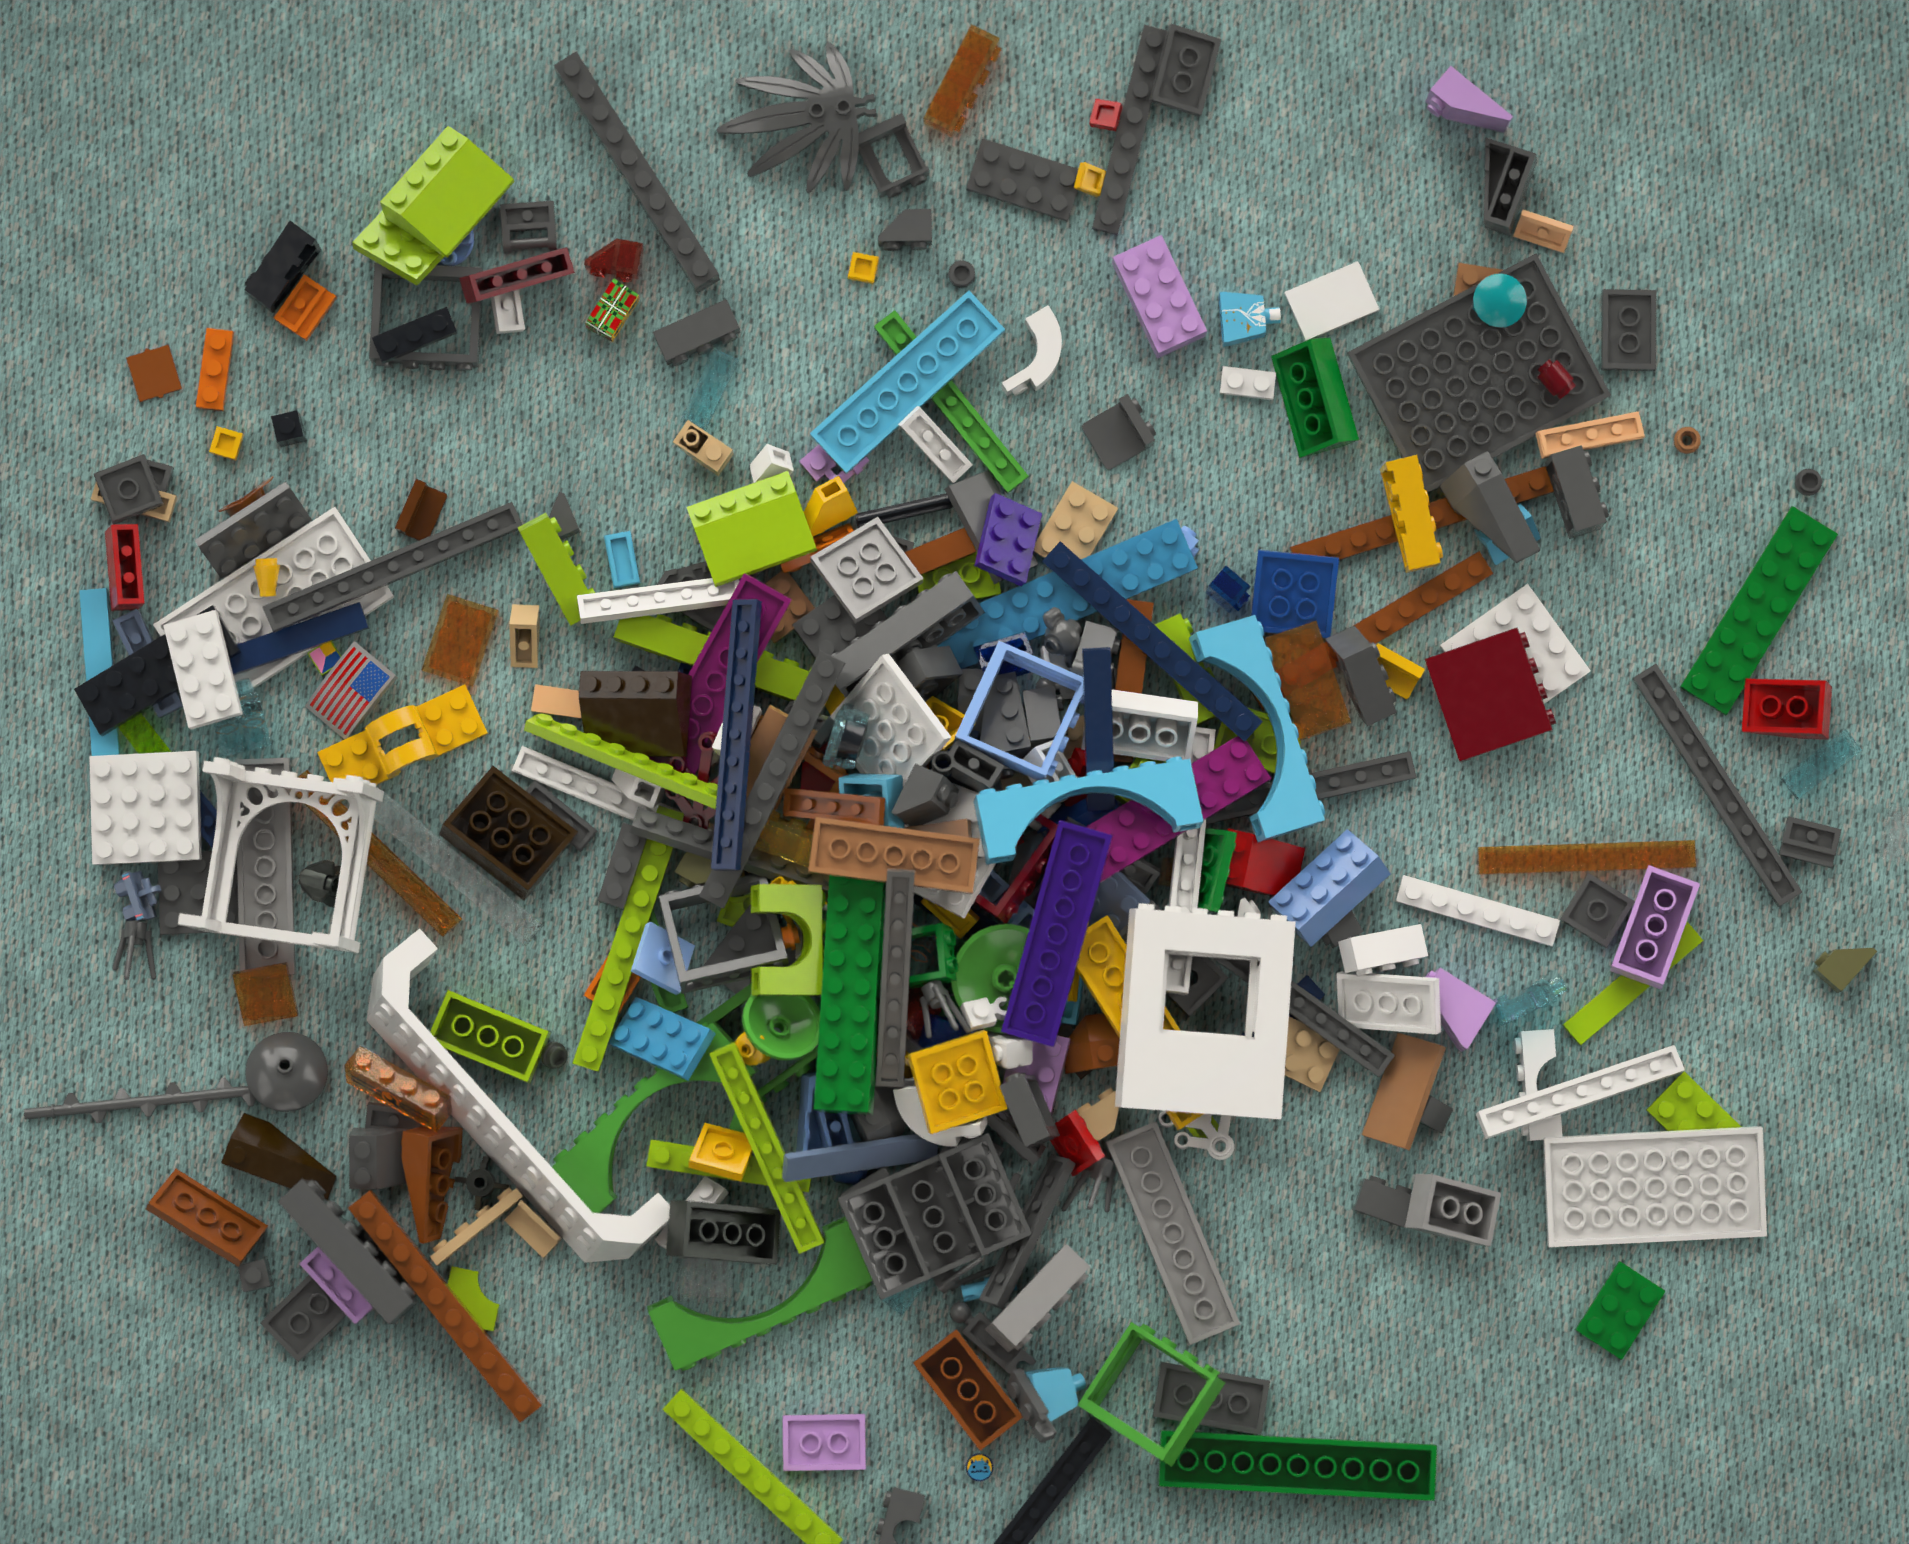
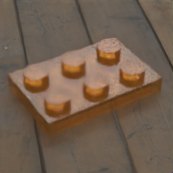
[422,594,499,687]

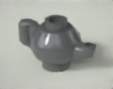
[1043,607,1083,668]

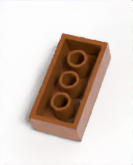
[913,1329,1023,1451]

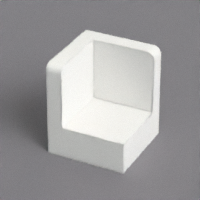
[750,444,794,483]

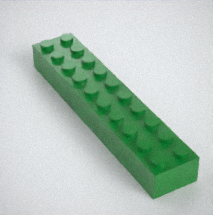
[814,875,886,1115]
[1157,1430,1437,1501]

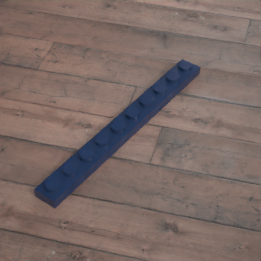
[1042,541,1263,742]
[711,599,762,871]

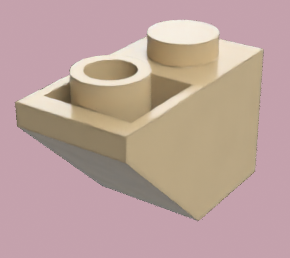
[673,420,734,476]
[1076,1088,1119,1141]

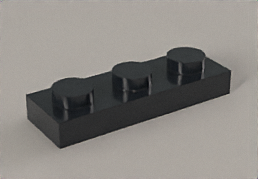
[372,307,457,364]

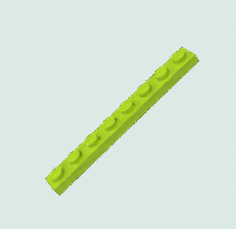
[524,714,718,809]
[709,1042,825,1254]

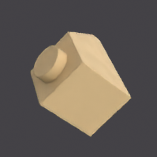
[509,604,540,668]

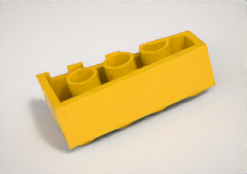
[1380,455,1443,573]

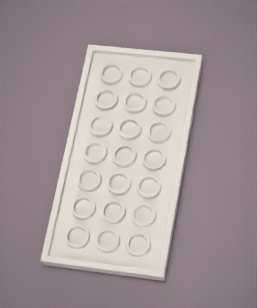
[153,507,394,697]
[1543,1126,1767,1247]

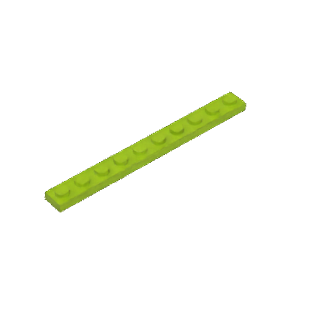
[572,805,684,1072]

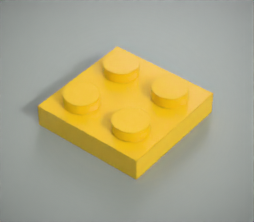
[688,1123,753,1181]

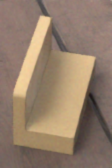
[504,1200,563,1258]

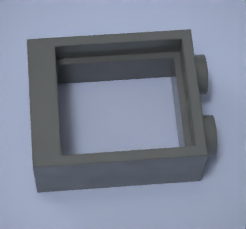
[999,1072,1060,1147]

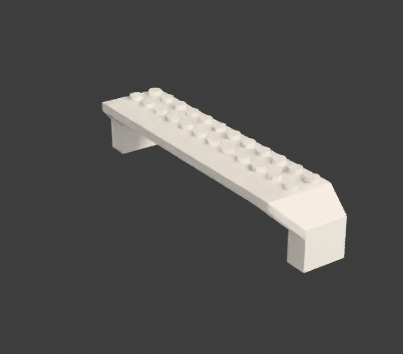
[367,929,670,1263]

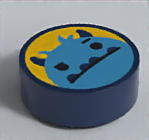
[966,1453,993,1481]

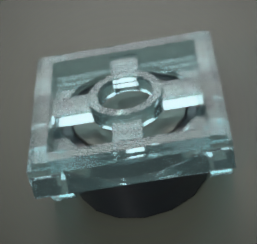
[823,703,870,769]

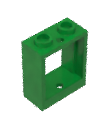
[909,923,959,989]

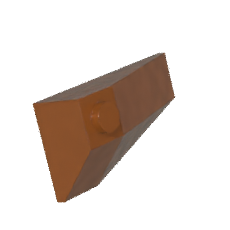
[401,1127,463,1244]

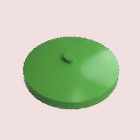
[951,923,1029,1033]

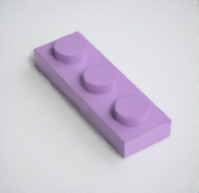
[300,1247,373,1324]

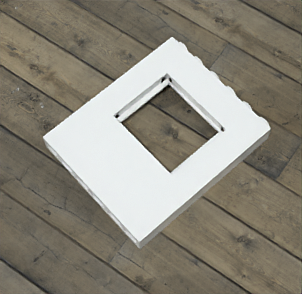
[1115,904,1295,1119]

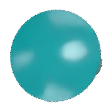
[1473,274,1527,328]

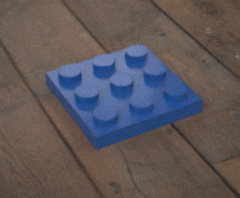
[1251,549,1339,638]

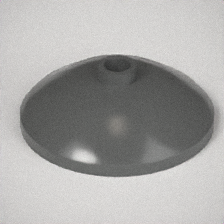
[245,1032,328,1112]

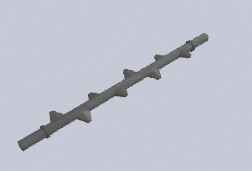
[24,1078,256,1123]

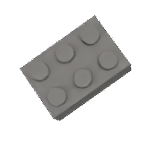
[1405,1174,1501,1247]

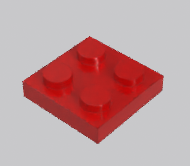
[1050,1110,1105,1177]

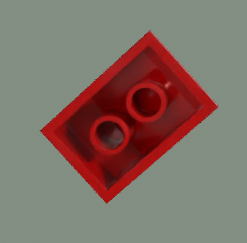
[1742,678,1832,740]
[1225,828,1305,897]

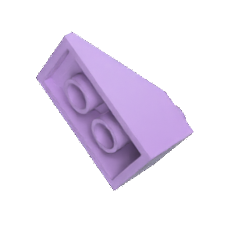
[1425,66,1513,133]

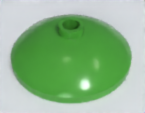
[742,995,820,1061]

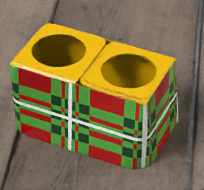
[585,278,639,342]

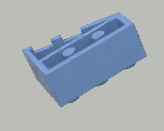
[796,1071,853,1152]

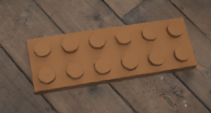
[808,817,980,894]

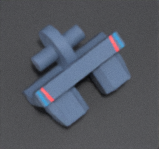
[114,871,161,921]

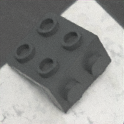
[1082,394,1156,470]

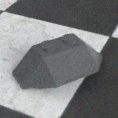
[850,1063,907,1142]

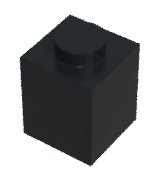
[271,410,307,447]

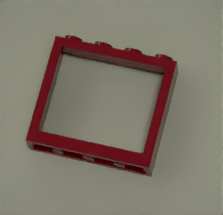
[974,789,1058,924]

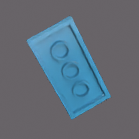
[609,996,716,1081]

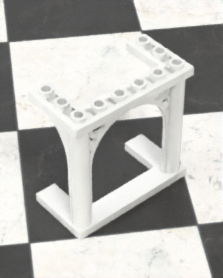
[178,757,384,953]

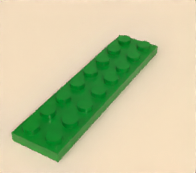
[1680,506,1838,716]

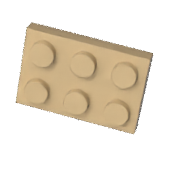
[1034,481,1118,559]
[1284,1017,1339,1092]

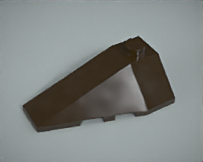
[221,1113,336,1200]

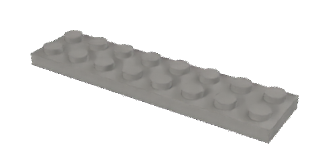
[235,758,296,977]
[1106,1121,1240,1345]

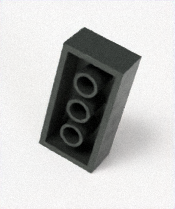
[666,1200,781,1265]

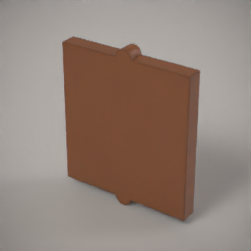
[126,345,182,402]

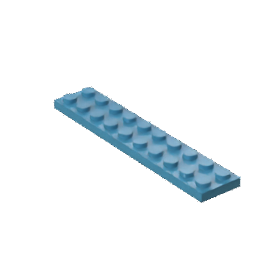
[938,519,1198,669]

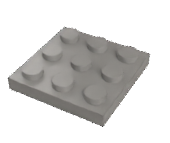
[810,517,924,623]

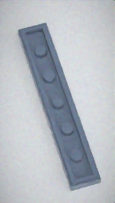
[782,1134,938,1182]

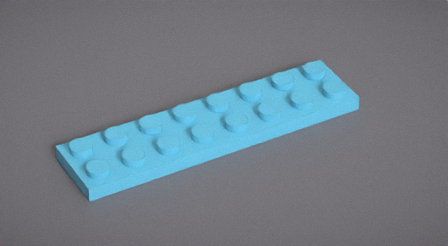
[810,290,1005,474]

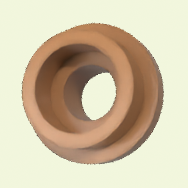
[1673,427,1701,454]

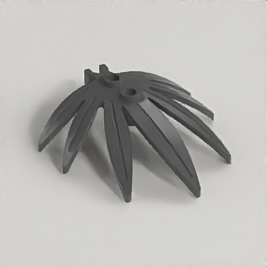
[717,42,877,193]

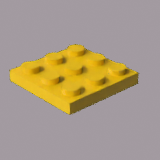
[907,1030,1007,1134]

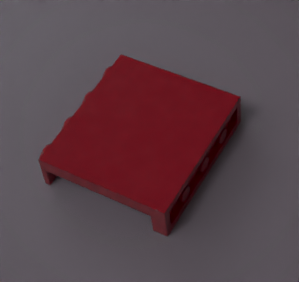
[1425,627,1556,762]

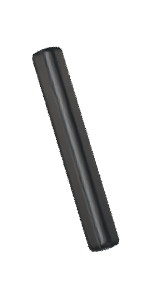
[855,493,954,528]

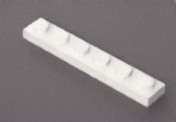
[577,578,739,624]
[1395,875,1560,947]

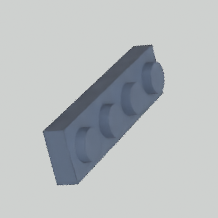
[113,609,183,718]

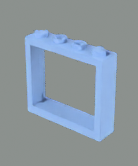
[954,641,1084,780]

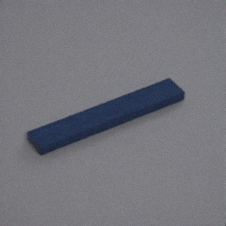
[229,602,369,676]
[1082,647,1115,811]

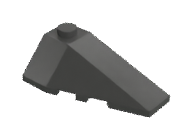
[1440,451,1540,563]

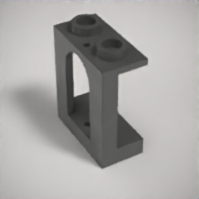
[859,113,930,198]

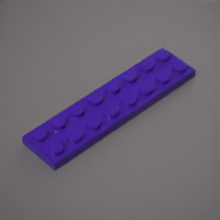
[1001,820,1113,1047]

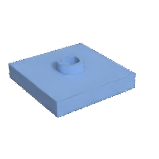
[631,922,695,995]

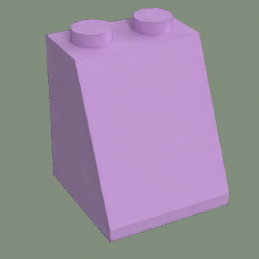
[1425,968,1496,1052]

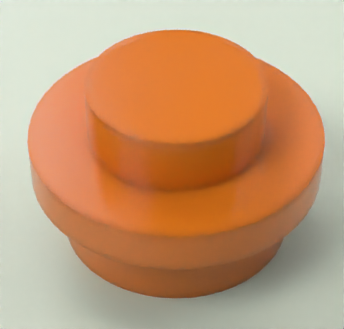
[780,923,800,950]

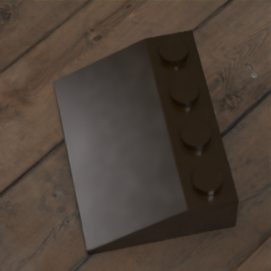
[579,671,692,757]
[439,766,578,901]

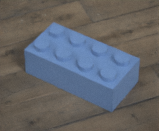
[1268,829,1391,947]

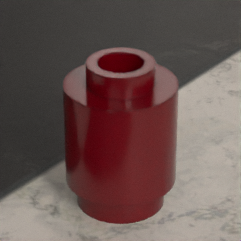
[1537,359,1576,399]

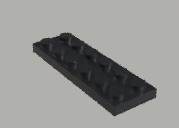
[74,605,241,736]

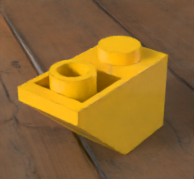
[804,476,858,537]

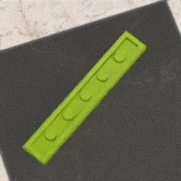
[1562,922,1704,1046]

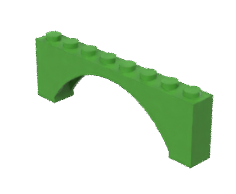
[552,1021,759,1214]
[647,1216,872,1371]

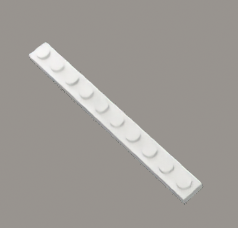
[1166,727,1216,995]

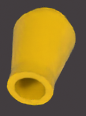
[253,558,280,597]

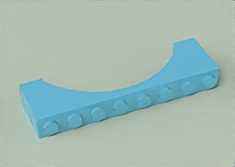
[1189,615,1325,843]
[973,757,1204,865]

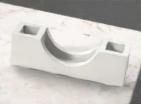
[1514,1029,1563,1141]

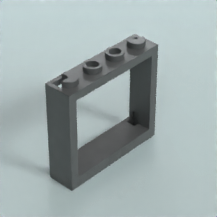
[369,263,483,371]
[659,873,788,994]

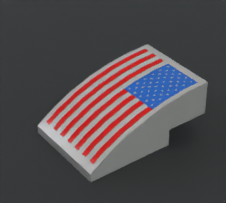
[305,641,398,739]

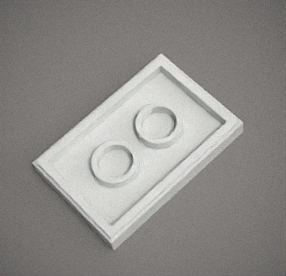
[1284,261,1380,341]

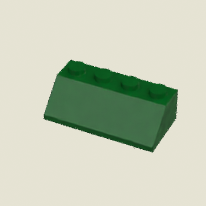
[1271,338,1359,458]

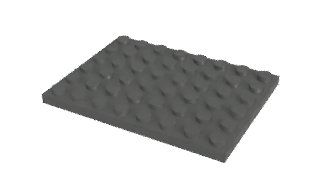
[1346,253,1611,493]

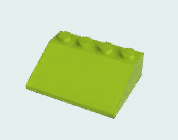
[380,126,515,258]
[686,471,817,587]

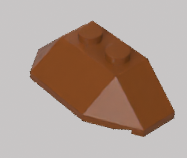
[1064,1013,1120,1074]

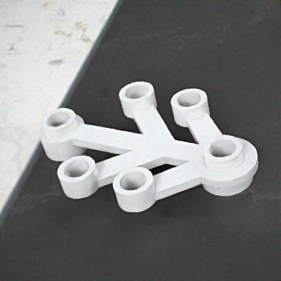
[1159,1111,1234,1160]

